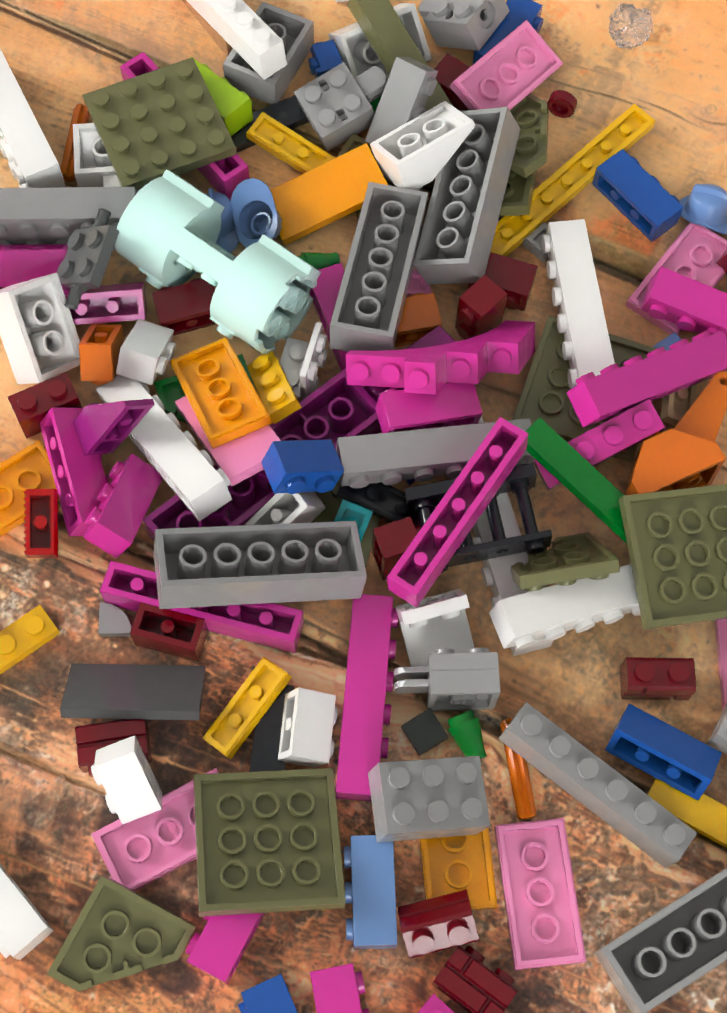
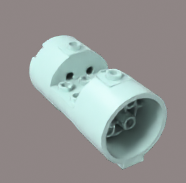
[115,169,321,354]

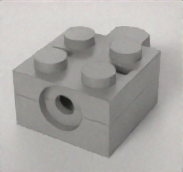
[418,0,510,51]
[294,62,387,152]
[394,648,501,711]

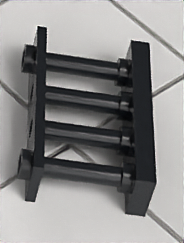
[405,463,552,573]

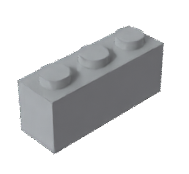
[365,57,438,143]

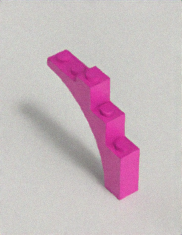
[345,320,535,395]

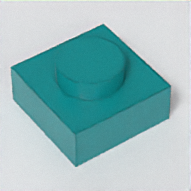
[334,498,373,542]

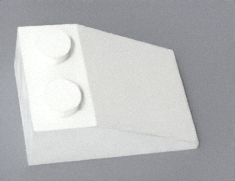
[370,101,475,191]

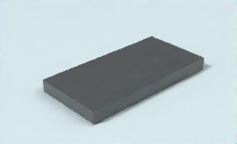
[60,663,206,720]

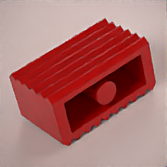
[23,489,58,558]

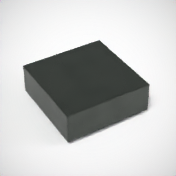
[401,708,448,756]

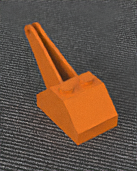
[624,371,727,495]

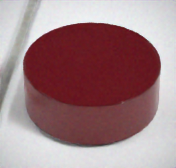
[547,90,577,118]

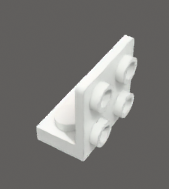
[280,322,327,402]
[395,589,475,667]

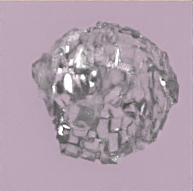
[609,3,653,50]

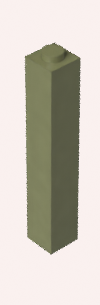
[347,0,452,111]

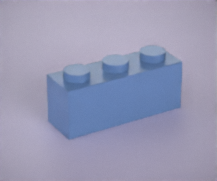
[344,835,397,949]

